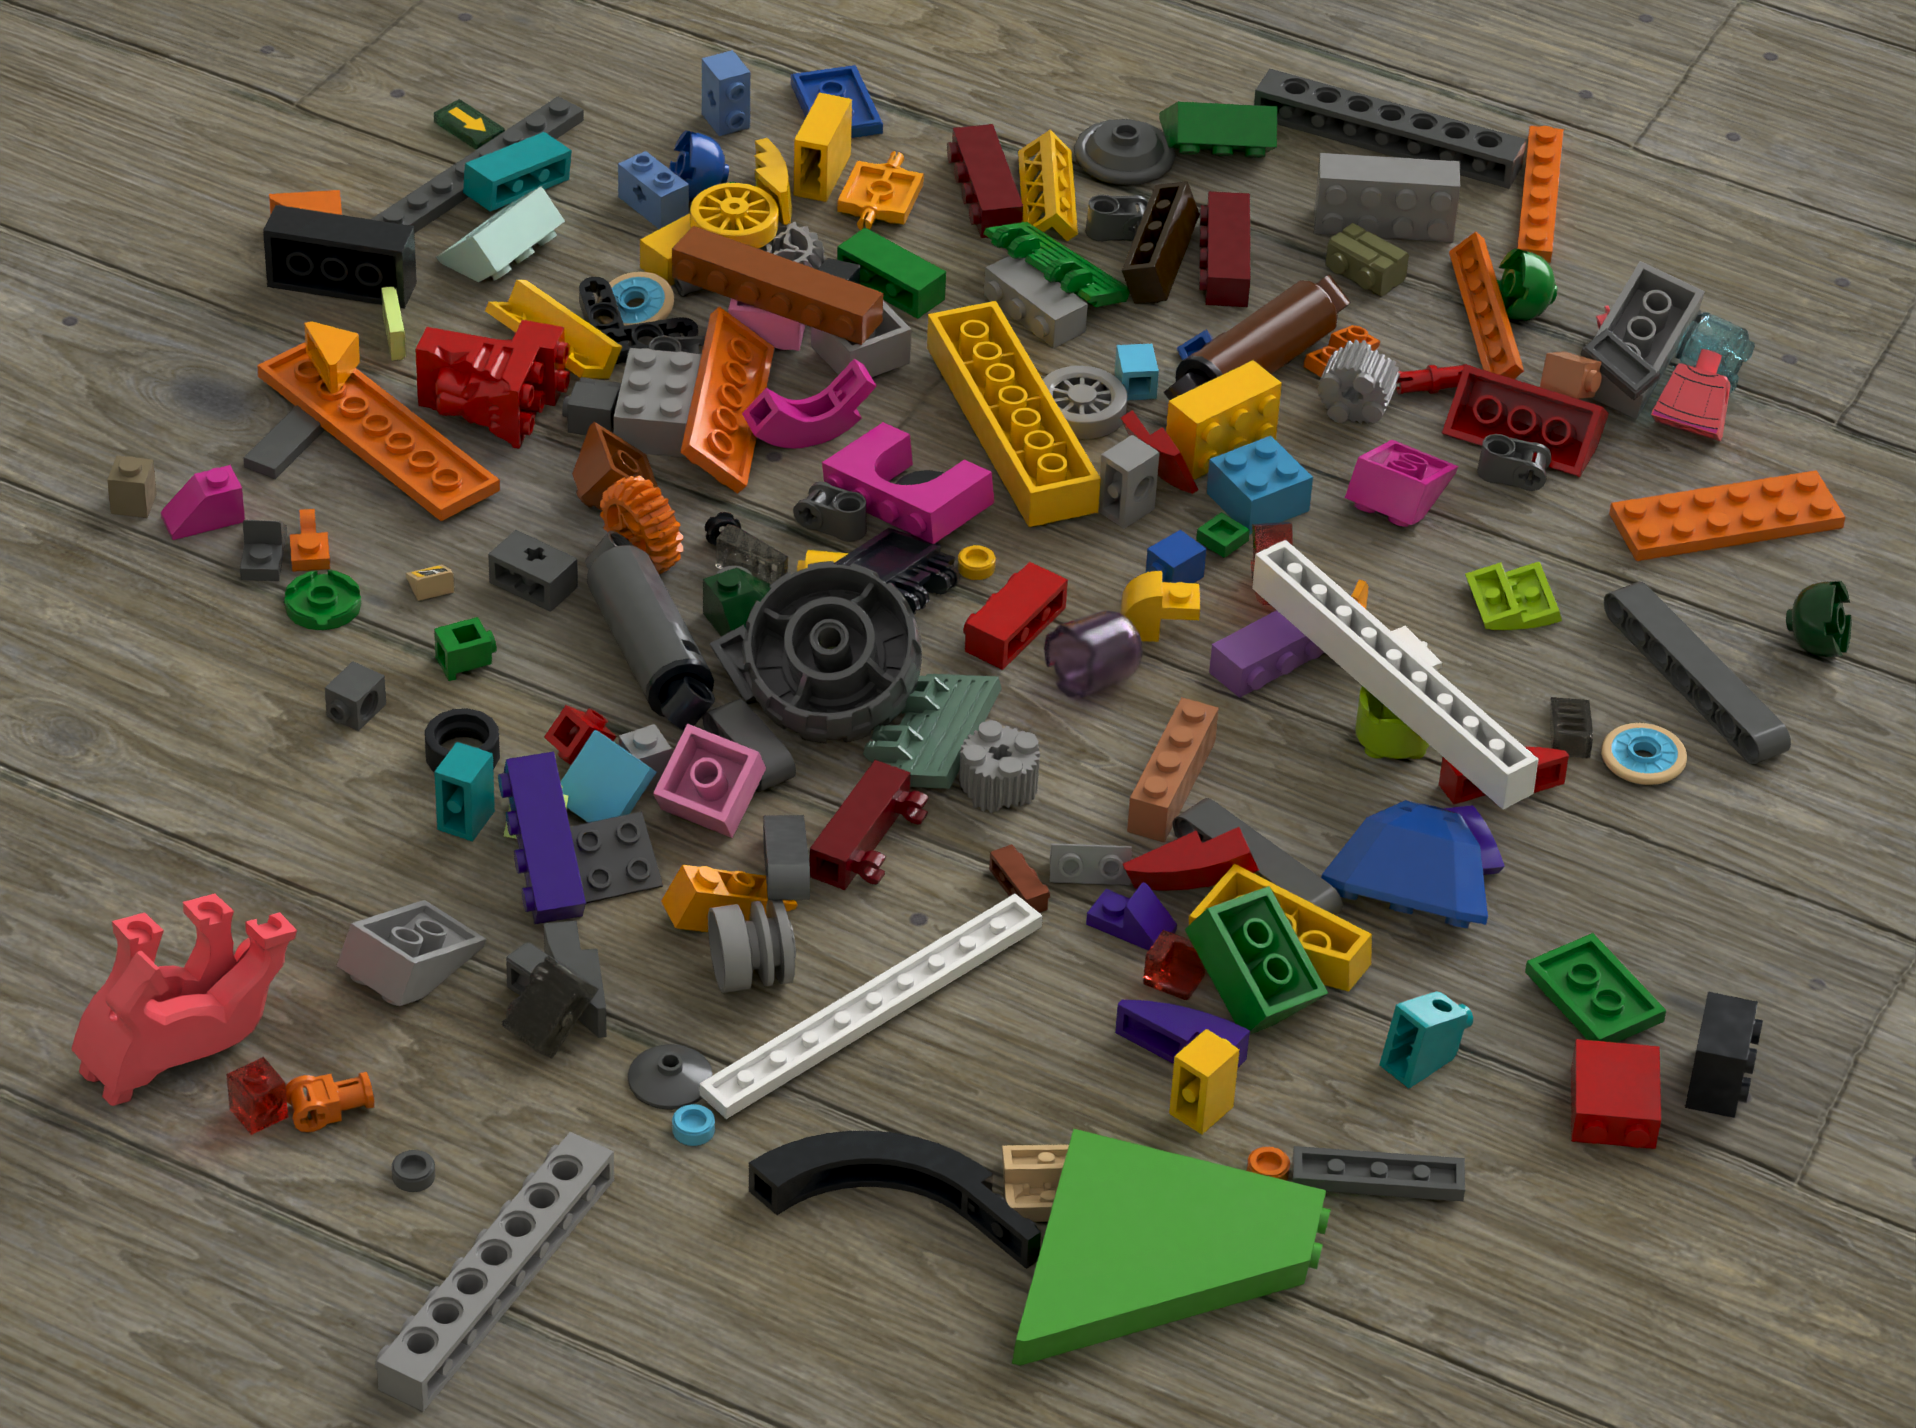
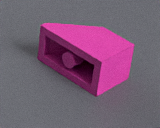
[161,465,245,540]

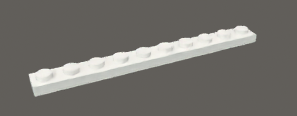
[700,894,1042,1119]

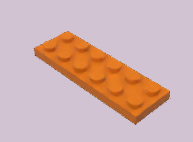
[680,306,775,494]
[1609,470,1845,561]

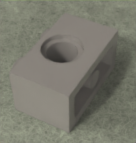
[1098,435,1159,529]

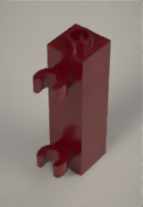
[809,760,928,890]

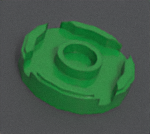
[284,570,362,631]

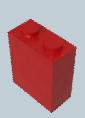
[1571,1039,1661,1149]

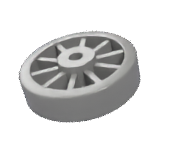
[1042,366,1128,439]

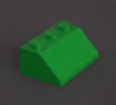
[1159,101,1277,158]
[1184,886,1328,1035]

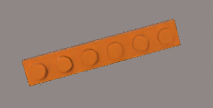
[1517,125,1564,263]
[1449,231,1524,379]

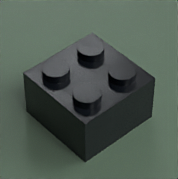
[1685,992,1763,1118]

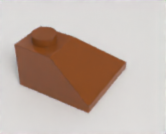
[572,422,658,511]

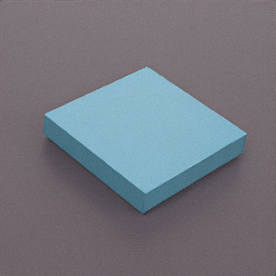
[561,730,657,823]

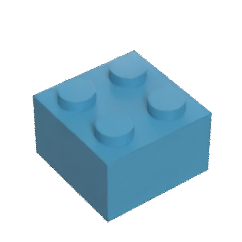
[1207,436,1313,535]

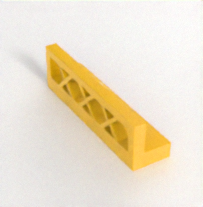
[1018,130,1078,241]
[485,280,622,379]

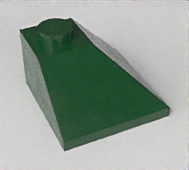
[703,567,770,637]

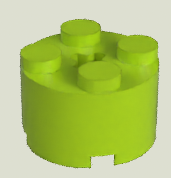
[1355,686,1430,759]

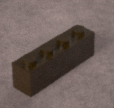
[1121,181,1200,304]

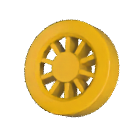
[690,183,779,249]

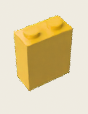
[793,92,852,202]

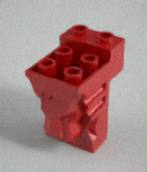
[415,320,570,449]

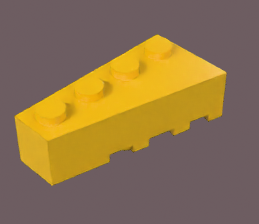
[1189,864,1372,992]

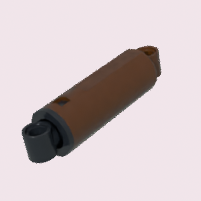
[1163,274,1351,400]

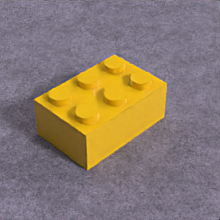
[1166,360,1282,480]

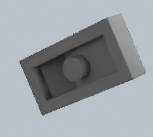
[240,520,287,581]

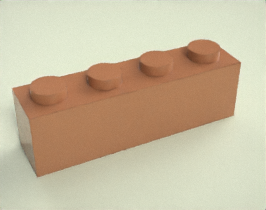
[1127,697,1219,843]

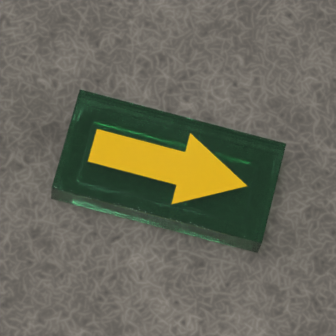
[434,99,505,150]

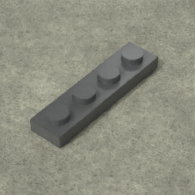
[1292,1146,1465,1201]

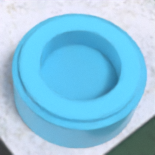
[672,1104,715,1146]

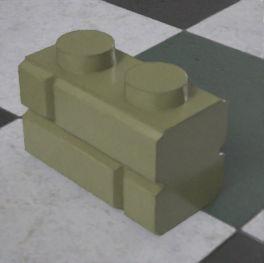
[1325,223,1409,297]

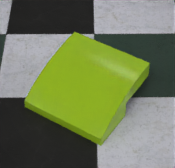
[1465,561,1562,630]

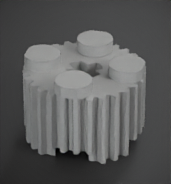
[1317,340,1400,424]
[959,720,1040,813]

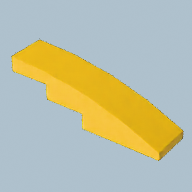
[754,138,792,225]

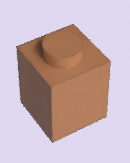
[1540,351,1602,399]

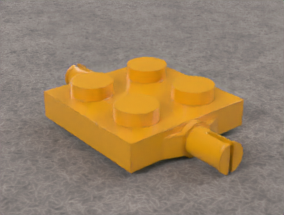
[837,151,924,230]

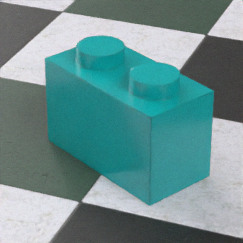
[434,742,495,842]

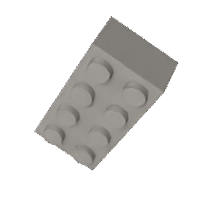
[1314,153,1460,242]
[1591,261,1705,420]

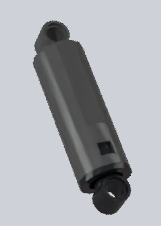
[585,531,715,730]

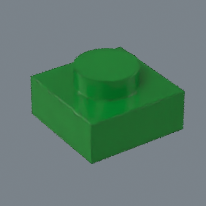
[1196,512,1250,558]

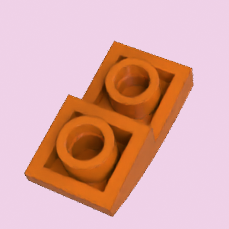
[1303,325,1380,377]

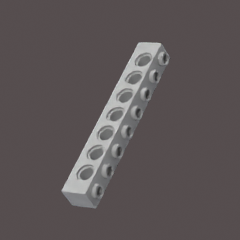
[375,1132,614,1412]

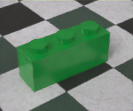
[837,227,946,319]

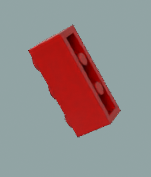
[963,562,1068,670]

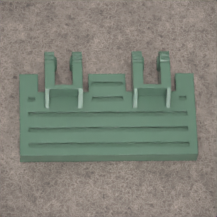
[863,674,1002,789]

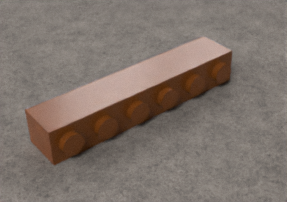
[672,226,883,345]

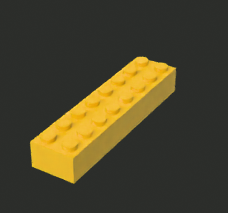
[927,301,1101,527]

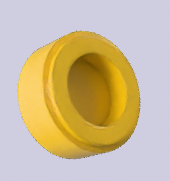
[958,545,996,580]

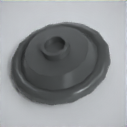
[1074,119,1176,185]

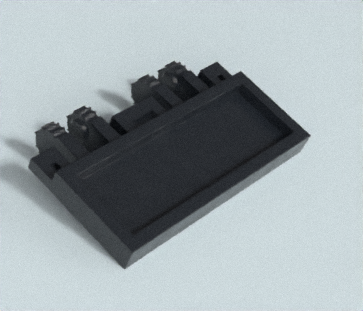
[834,528,961,615]

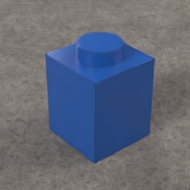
[1146,530,1206,583]

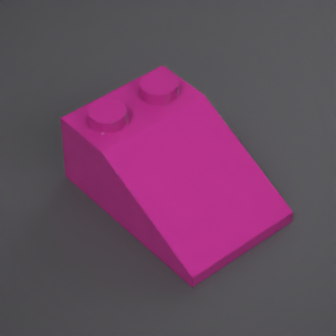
[1345,440,1458,527]

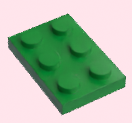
[1525,933,1666,1043]

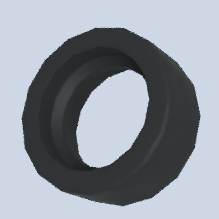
[425,708,500,772]

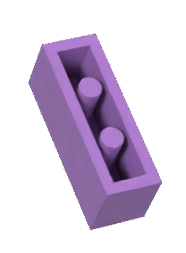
[1209,610,1325,698]

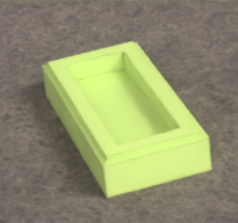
[381,287,406,361]

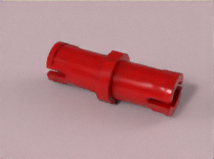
[1396,364,1465,395]

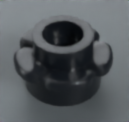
[704,512,741,548]

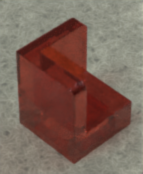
[1143,930,1205,1000]

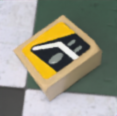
[406,565,454,601]

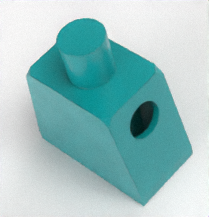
[1379,991,1473,1089]

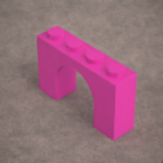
[822,422,994,544]

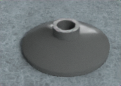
[628,1044,712,1110]

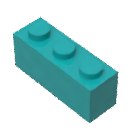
[463,132,572,212]

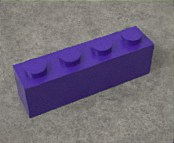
[498,751,586,924]

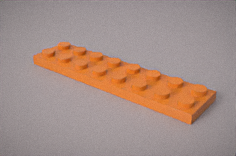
[257,342,500,521]

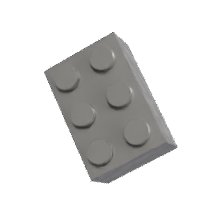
[613,348,702,458]

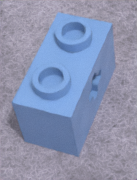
[702,50,751,136]
[618,151,689,229]

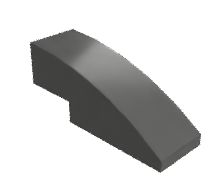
[544,921,607,1038]

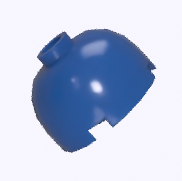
[669,130,729,201]

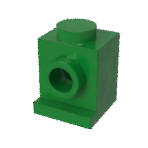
[434,617,497,681]

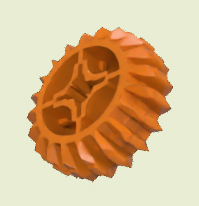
[600,475,683,575]

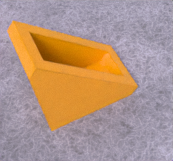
[304,321,360,394]

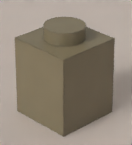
[107,456,157,518]

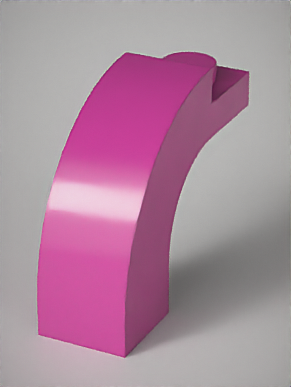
[742,359,877,449]

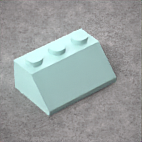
[436,186,565,282]

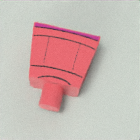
[1651,349,1730,441]

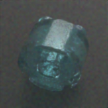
[1674,312,1755,394]

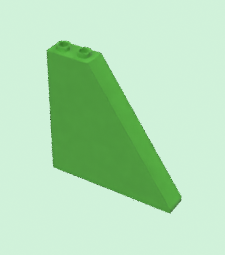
[1012,1129,1331,1366]

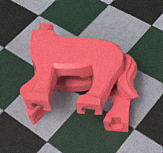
[71,893,297,1106]

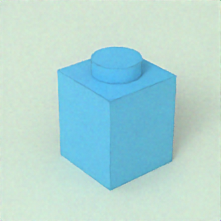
[1115,343,1159,400]

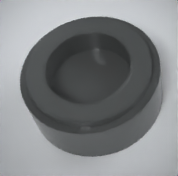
[392,1150,435,1192]

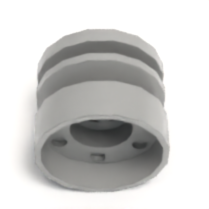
[708,900,796,993]

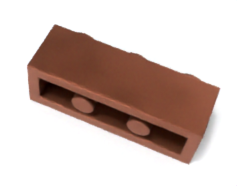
[989,844,1050,913]

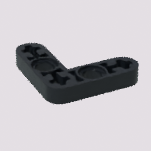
[579,277,699,364]

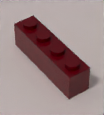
[947,124,1023,238]
[1199,191,1251,307]

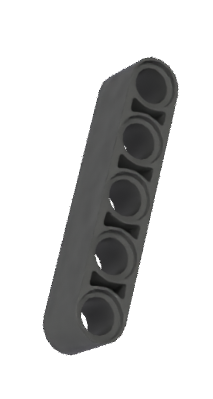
[1172,798,1343,915]
[763,815,810,900]

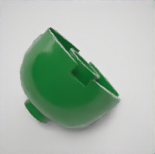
[1497,248,1558,321]

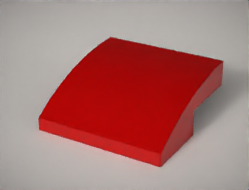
[1120,410,1199,494]

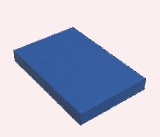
[790,65,883,138]

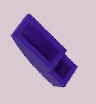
[1115,999,1250,1068]

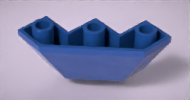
[1321,800,1488,928]

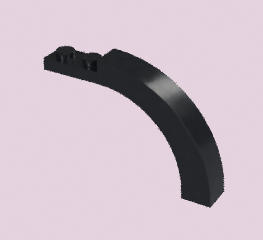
[749,1131,1041,1269]

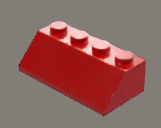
[1442,364,1609,477]

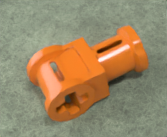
[283,1072,374,1132]

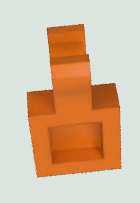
[290,509,330,572]

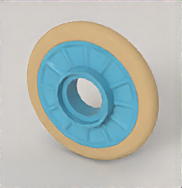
[597,272,674,326]
[1601,723,1687,785]

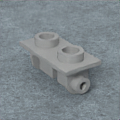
[1050,843,1132,885]

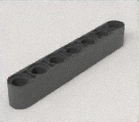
[1604,582,1791,764]

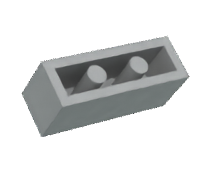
[984,256,1088,348]

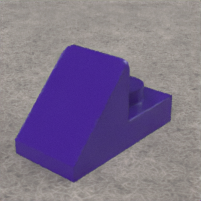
[1086,882,1177,955]

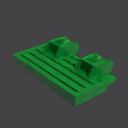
[984,222,1130,307]

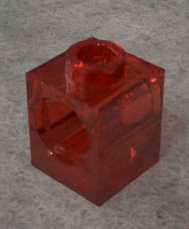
[226,1057,288,1135]

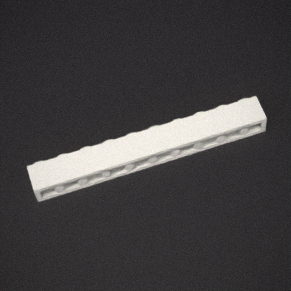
[1252,540,1539,810]

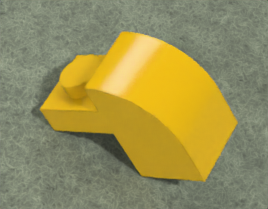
[1120,571,1200,642]

